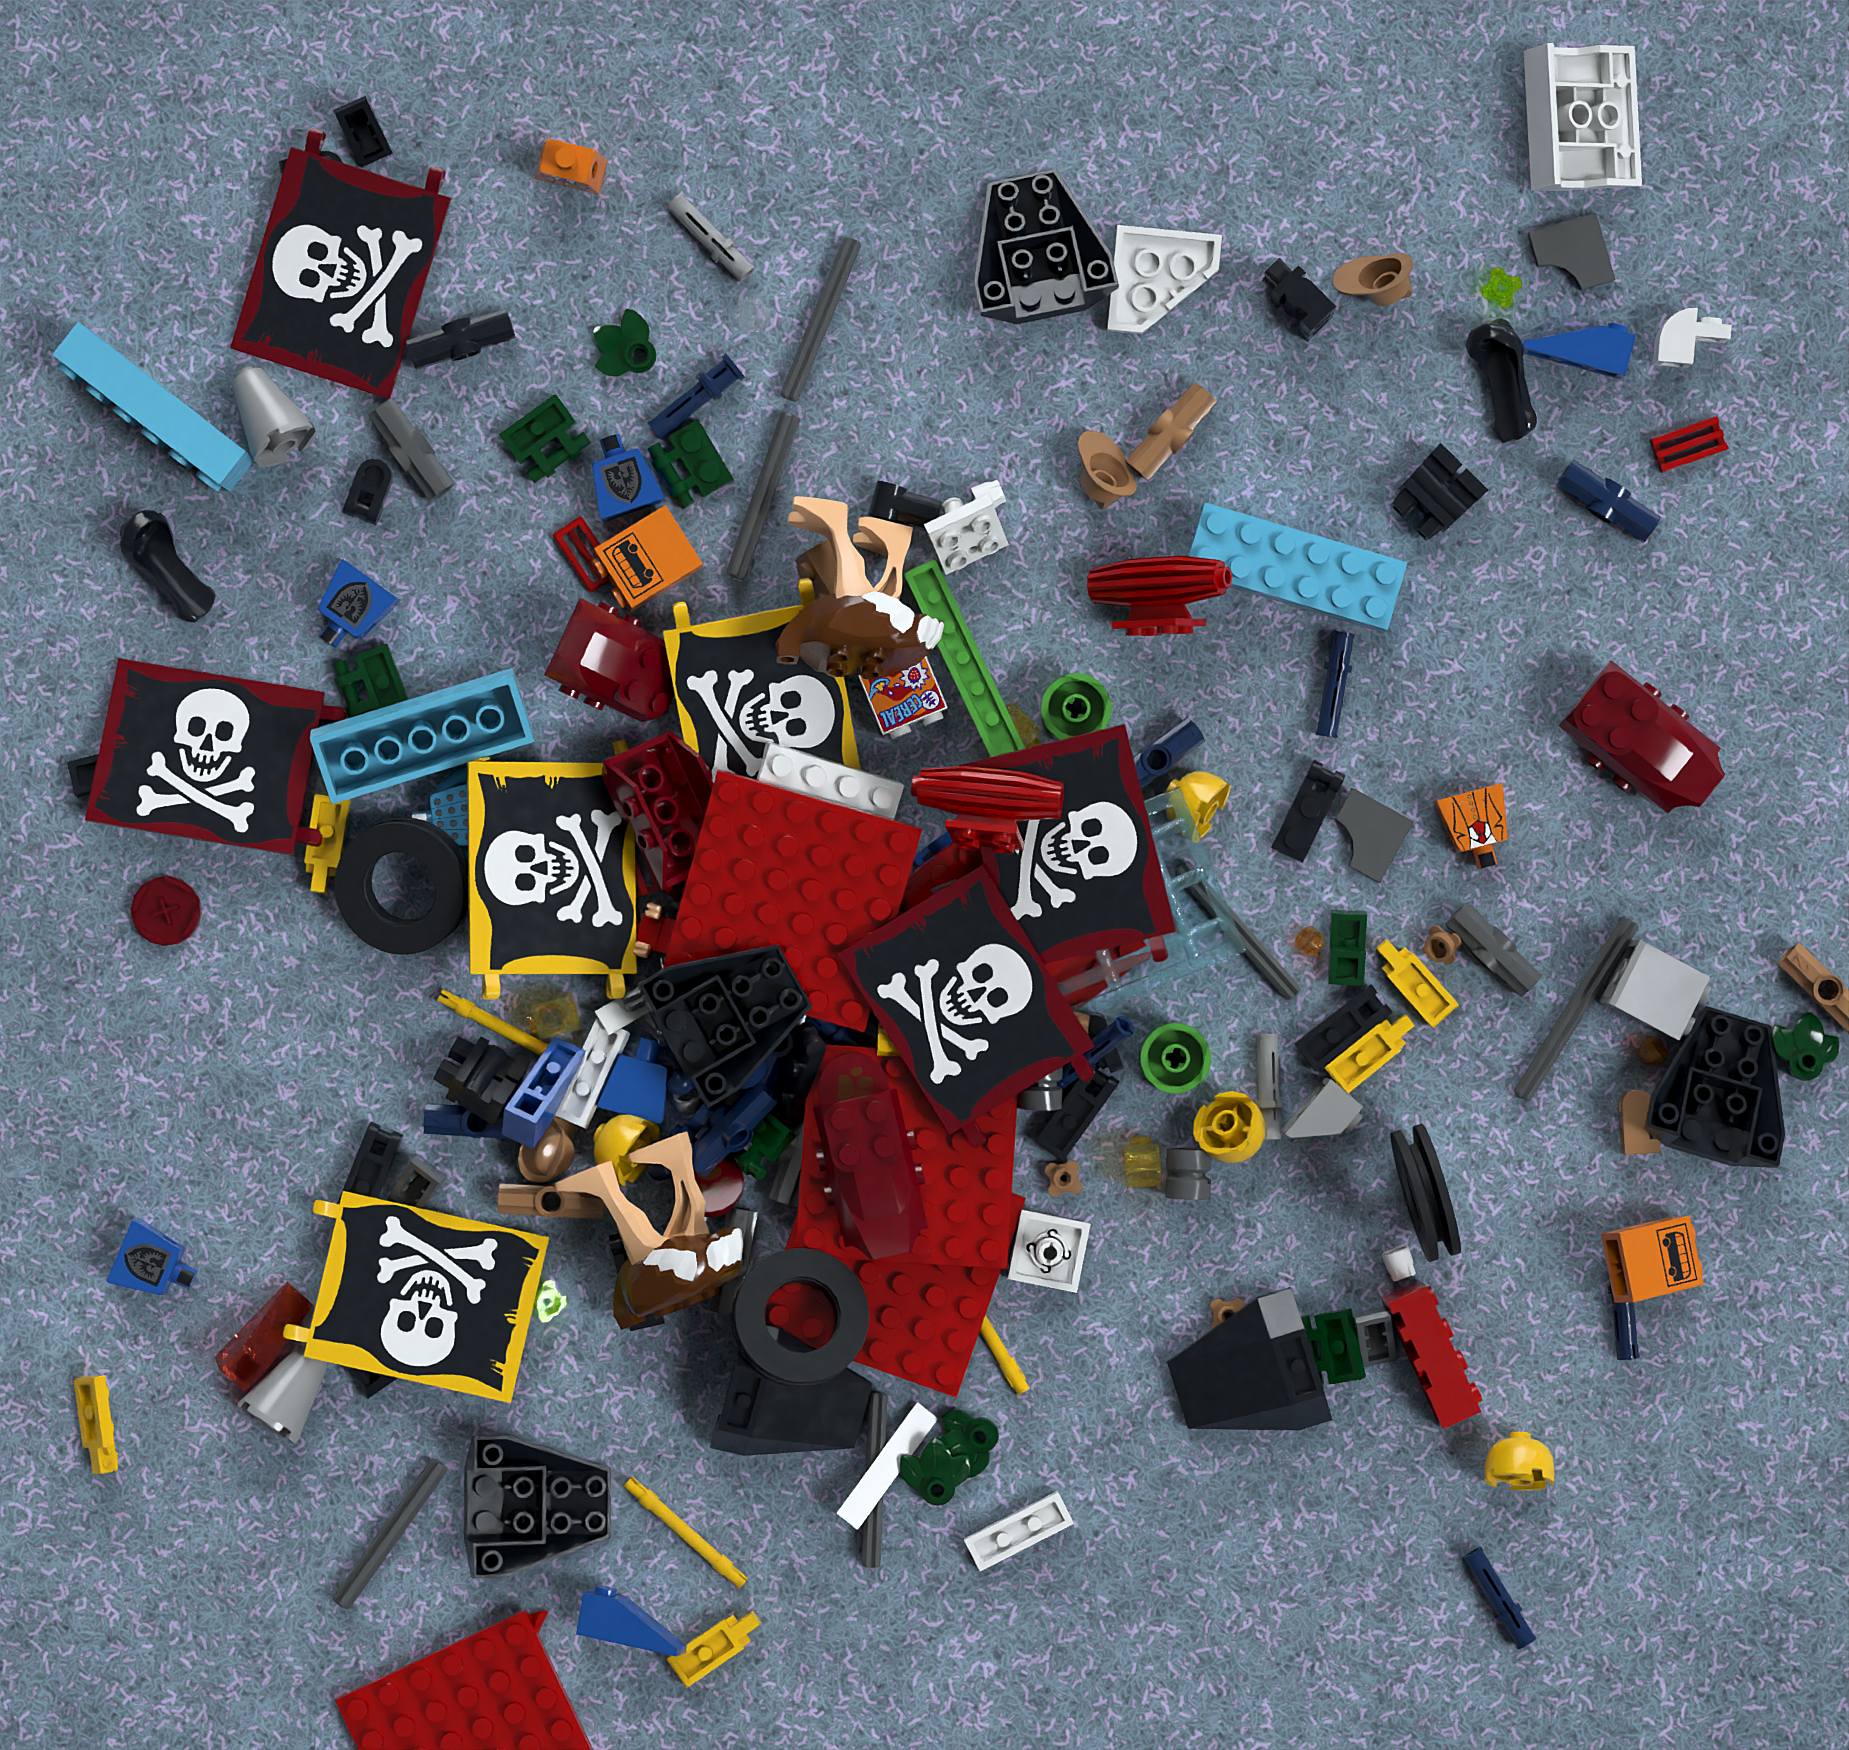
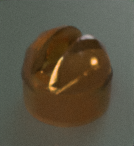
[1294,926,1325,957]
[1637,1036,1669,1067]

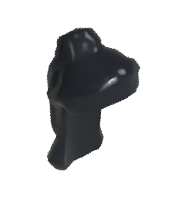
[1465,318,1537,443]
[120,510,216,623]

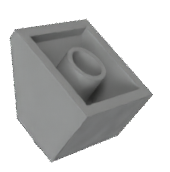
[1281,1078,1363,1138]

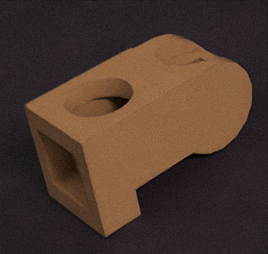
[1618,1089,1660,1155]

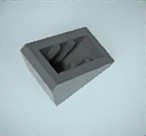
[387,1156,447,1209]
[1353,1307,1397,1367]

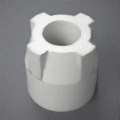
[970,480,1006,508]
[1381,1245,1416,1281]

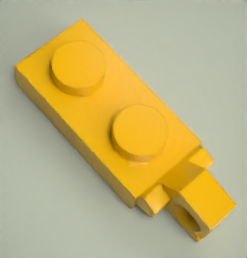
[304,794,351,894]
[1375,939,1459,1028]
[1324,1014,1415,1093]
[73,1375,118,1474]
[667,1611,761,1688]

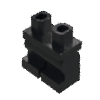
[1262,258,1337,342]
[1390,443,1488,541]
[433,1036,531,1125]

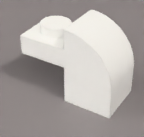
[1653,308,1732,368]

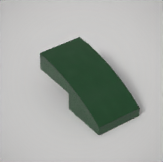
[1328,910,1367,986]

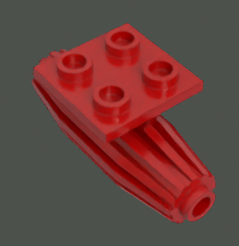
[1087,555,1232,636]
[911,766,1064,854]

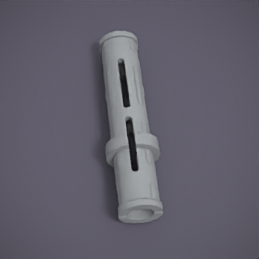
[666,193,756,283]
[1255,1034,1283,1140]

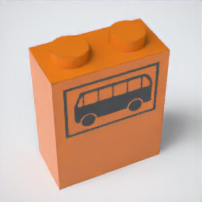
[591,505,703,613]
[1601,1215,1704,1303]

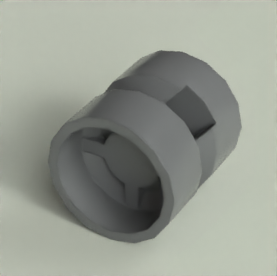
[1017,1066,1063,1111]
[1165,1148,1212,1200]

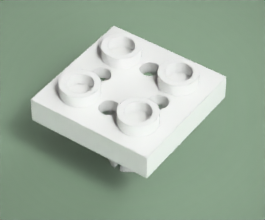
[924,494,1009,575]
[1008,1210,1091,1293]

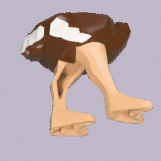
[775,496,944,680]
[554,1131,743,1330]

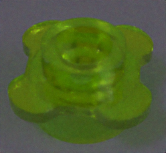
[1481,267,1522,308]
[533,1280,568,1322]

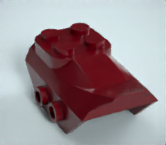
[544,598,675,722]
[1558,660,1725,813]
[602,731,714,902]
[813,1089,928,1261]

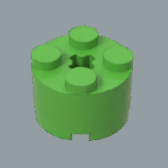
[1040,673,1112,741]
[1139,1022,1211,1094]

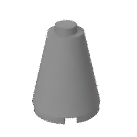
[232,366,317,467]
[237,1345,328,1445]

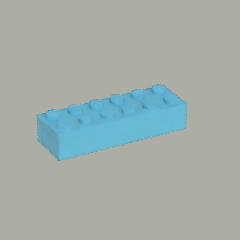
[52,321,254,492]
[1188,502,1408,633]
[310,668,535,804]

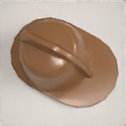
[1333,253,1413,306]
[1077,430,1137,509]
[517,1116,575,1183]

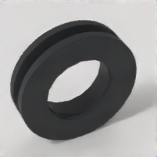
[335,817,469,955]
[1390,1124,1461,1262]
[731,1248,869,1387]

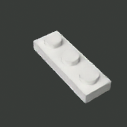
[555,1018,630,1130]
[964,1491,1074,1571]

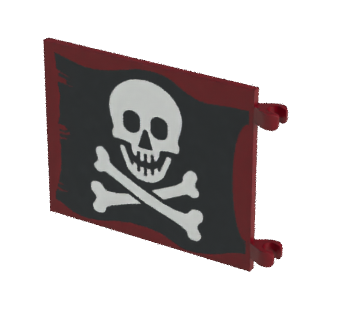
[230,128,452,399]
[85,658,347,856]
[959,724,1177,964]
[838,864,1095,1148]

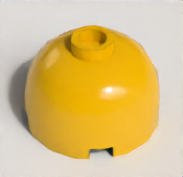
[1164,771,1231,843]
[1193,1091,1266,1164]
[593,1114,660,1186]
[1484,1431,1555,1491]

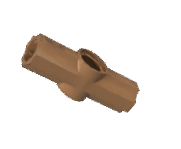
[1126,382,1217,481]
[1776,942,1849,1034]
[498,1183,605,1219]

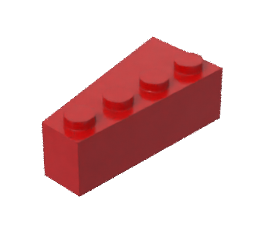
[1381,1281,1483,1429]

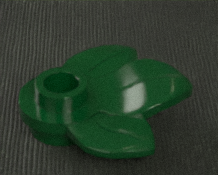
[593,309,656,377]
[1771,1012,1839,1081]
[940,1410,999,1478]
[900,1437,970,1506]

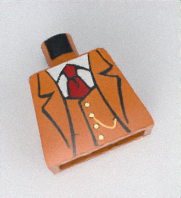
[535,138,608,195]
[1434,783,1508,869]

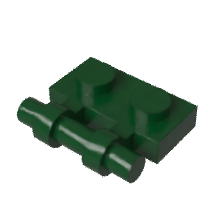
[499,394,591,484]
[647,419,734,509]
[333,643,409,718]
[727,1111,797,1180]
[1301,1308,1366,1385]

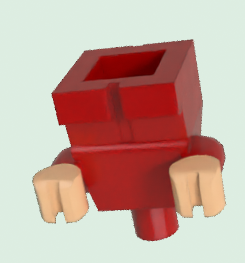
[633,903,676,958]

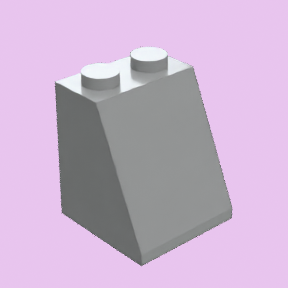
[1598,940,1711,1040]

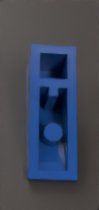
[1522,323,1636,380]
[502,1036,586,1149]
[576,1585,687,1656]

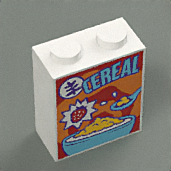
[858,656,948,739]

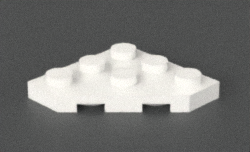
[1107,225,1222,334]

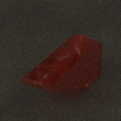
[214,1281,313,1392]

